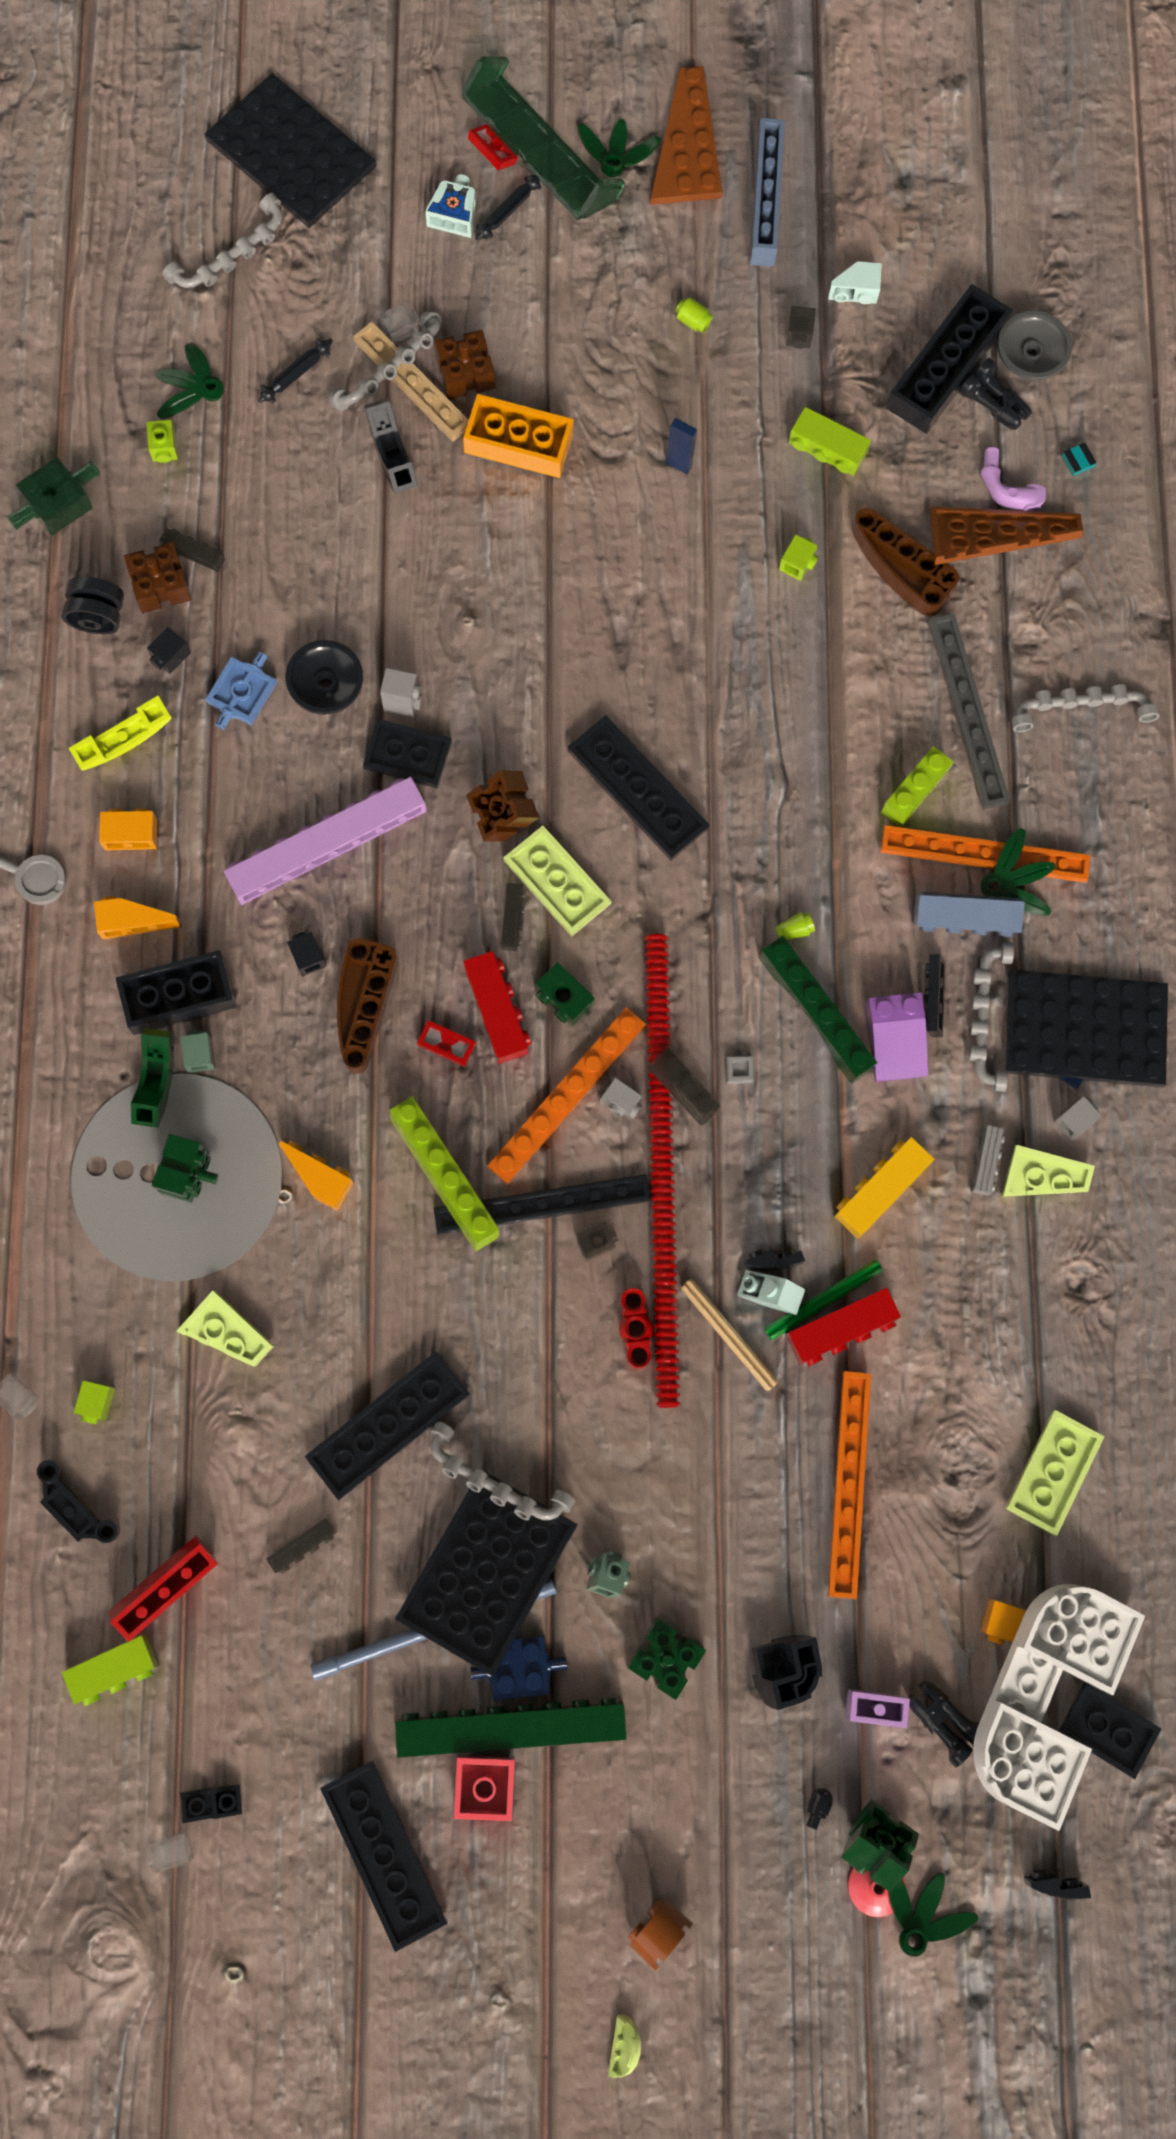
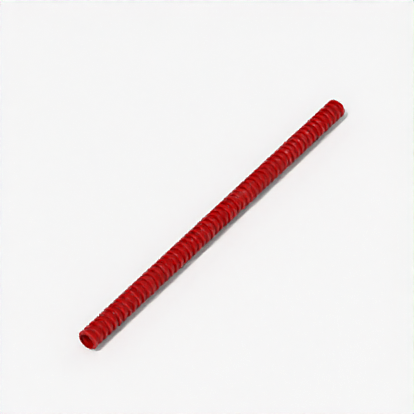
[644,933,681,1408]

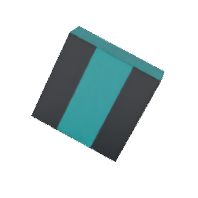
[1062,443,1097,476]

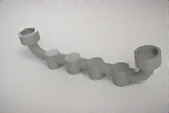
[162,193,282,288]
[329,311,442,410]
[1011,684,1160,732]
[969,943,1014,1092]
[430,1422,575,1520]

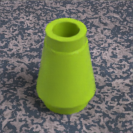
[775,912,816,940]

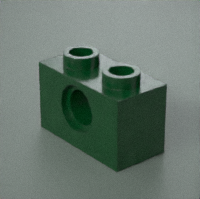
[535,962,595,1026]

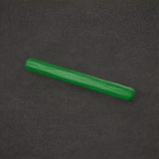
[764,1260,883,1340]

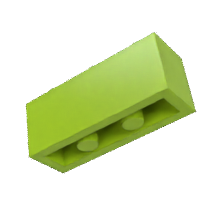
[789,407,871,476]
[881,746,954,828]
[61,1634,159,1707]

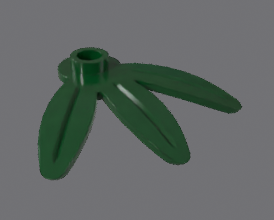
[577,119,661,177]
[155,343,224,419]
[981,828,1055,916]
[888,1872,979,1957]

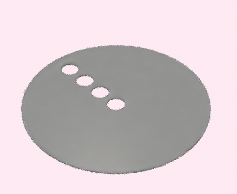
[71,1074,282,1281]

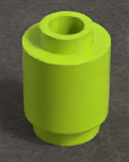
[675,297,713,333]

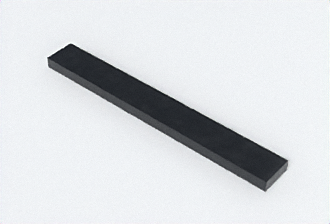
[434,1174,651,1235]

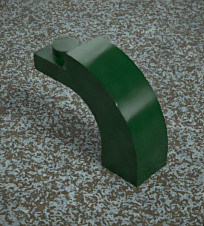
[131,1028,174,1128]

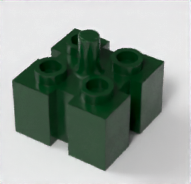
[151,1134,218,1203]
[627,1617,706,1700]
[841,1800,919,1892]

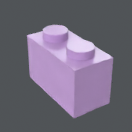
[845,1689,910,1728]

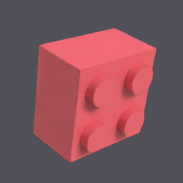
[454,1754,515,1821]

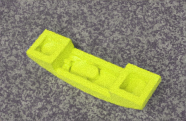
[69,696,172,771]

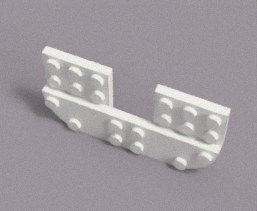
[973,1584,1145,1831]

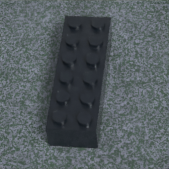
[886,284,1013,434]

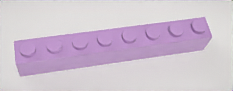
[223,777,427,905]

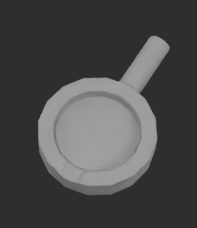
[0,855,67,905]

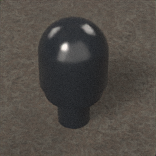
[806,1788,833,1830]

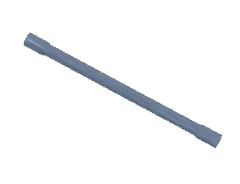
[310,1577,557,1681]

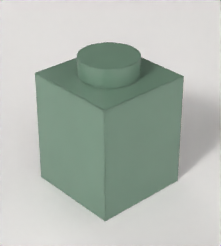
[180,1030,215,1073]

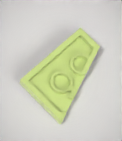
[1001,1145,1095,1197]
[176,1290,275,1367]

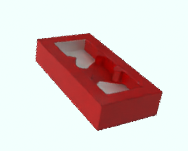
[467,124,518,171]
[417,1020,476,1067]

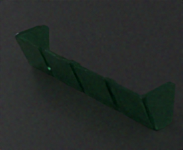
[462,56,625,220]

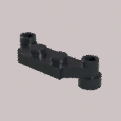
[37,1460,120,1543]

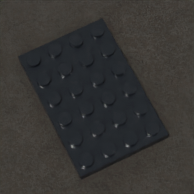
[204,73,377,228]
[1005,969,1168,1087]
[395,1469,578,1678]

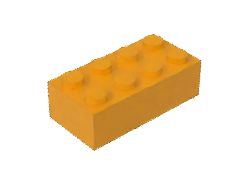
[463,394,574,478]

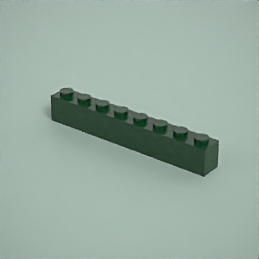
[395,1697,627,1758]

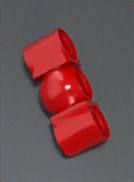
[618,1288,653,1370]

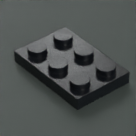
[363,718,452,789]
[1058,1682,1161,1779]

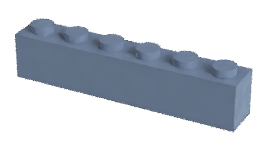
[750,118,785,267]

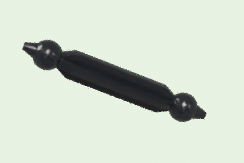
[475,173,542,241]
[257,338,333,404]

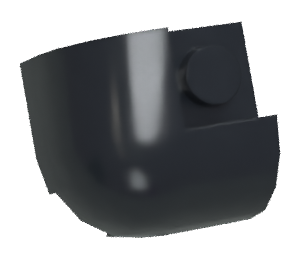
[751,1635,822,1710]

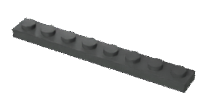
[928,613,1010,810]

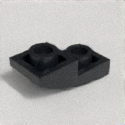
[744,1249,805,1271]
[179,1784,242,1823]
[1024,1870,1091,1899]

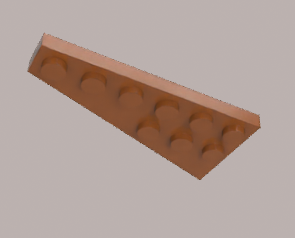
[650,66,722,205]
[930,507,1083,565]

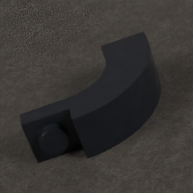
[364,398,418,493]

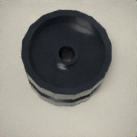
[61,576,124,635]

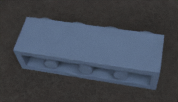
[913,892,1025,937]

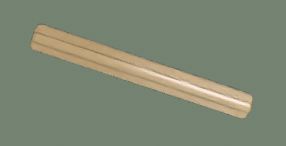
[681,1279,778,1391]

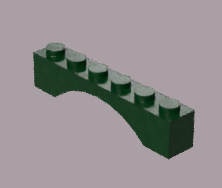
[759,936,877,1084]

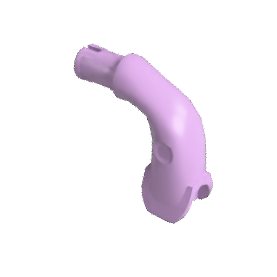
[981,447,1046,512]

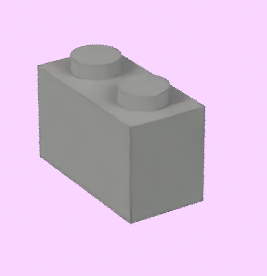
[380,668,423,718]

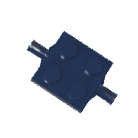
[470,1636,567,1701]

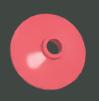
[848,1867,906,1917]

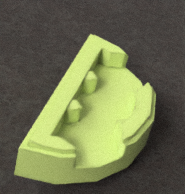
[608,2014,641,2078]

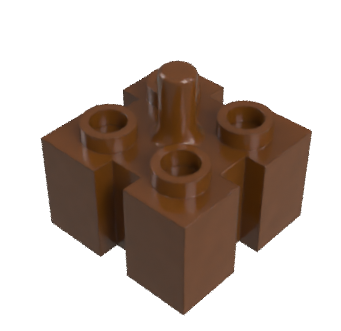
[434,329,496,400]
[124,542,191,614]
[466,770,540,842]

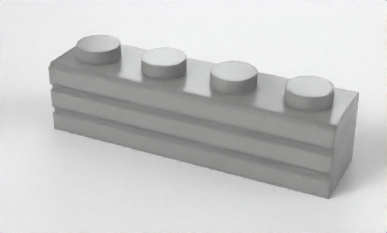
[972,1125,1005,1196]

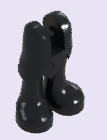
[958,358,1032,430]
[908,1680,980,1768]

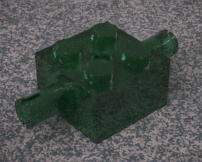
[7,457,101,536]

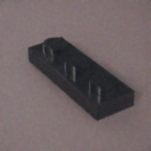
[924,954,945,1037]

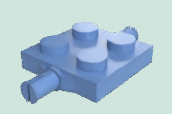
[206,652,277,730]

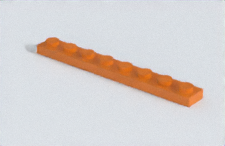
[880,825,1091,883]
[487,1008,646,1185]
[827,1371,871,1599]

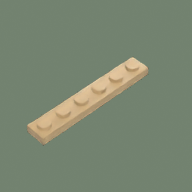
[353,322,469,442]

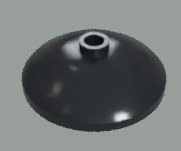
[285,640,363,715]

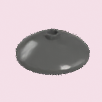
[997,311,1072,380]

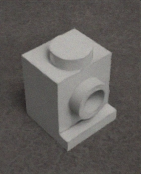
[599,1078,642,1119]

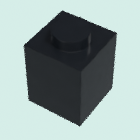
[147,627,191,674]
[287,932,326,977]

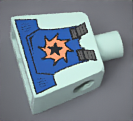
[426,174,476,238]

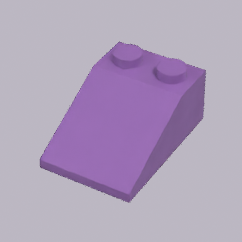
[864,992,928,1082]

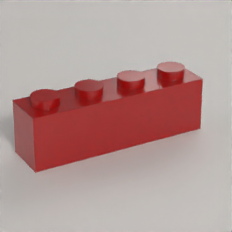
[463,951,532,1065]
[786,1288,901,1367]
[108,1535,218,1642]

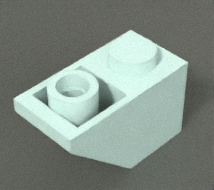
[828,261,882,304]
[737,1270,805,1315]

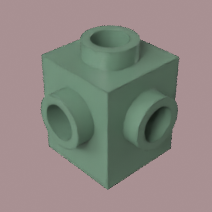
[586,1551,630,1599]

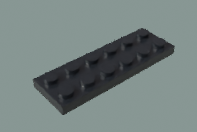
[567,715,710,861]
[304,1351,470,1501]
[320,1760,448,1952]

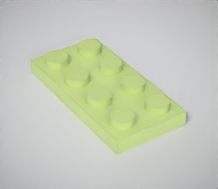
[503,826,611,937]
[1005,1410,1105,1536]

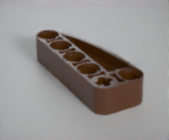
[852,508,959,616]
[337,938,398,1074]

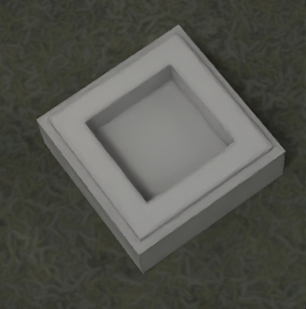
[726,1056,754,1084]

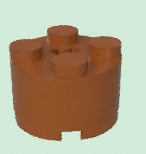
[628,1899,693,1971]

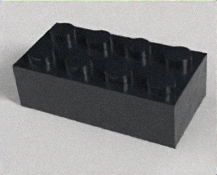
[115,950,238,1035]

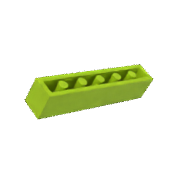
[390,1096,499,1252]

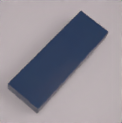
[666,418,697,475]

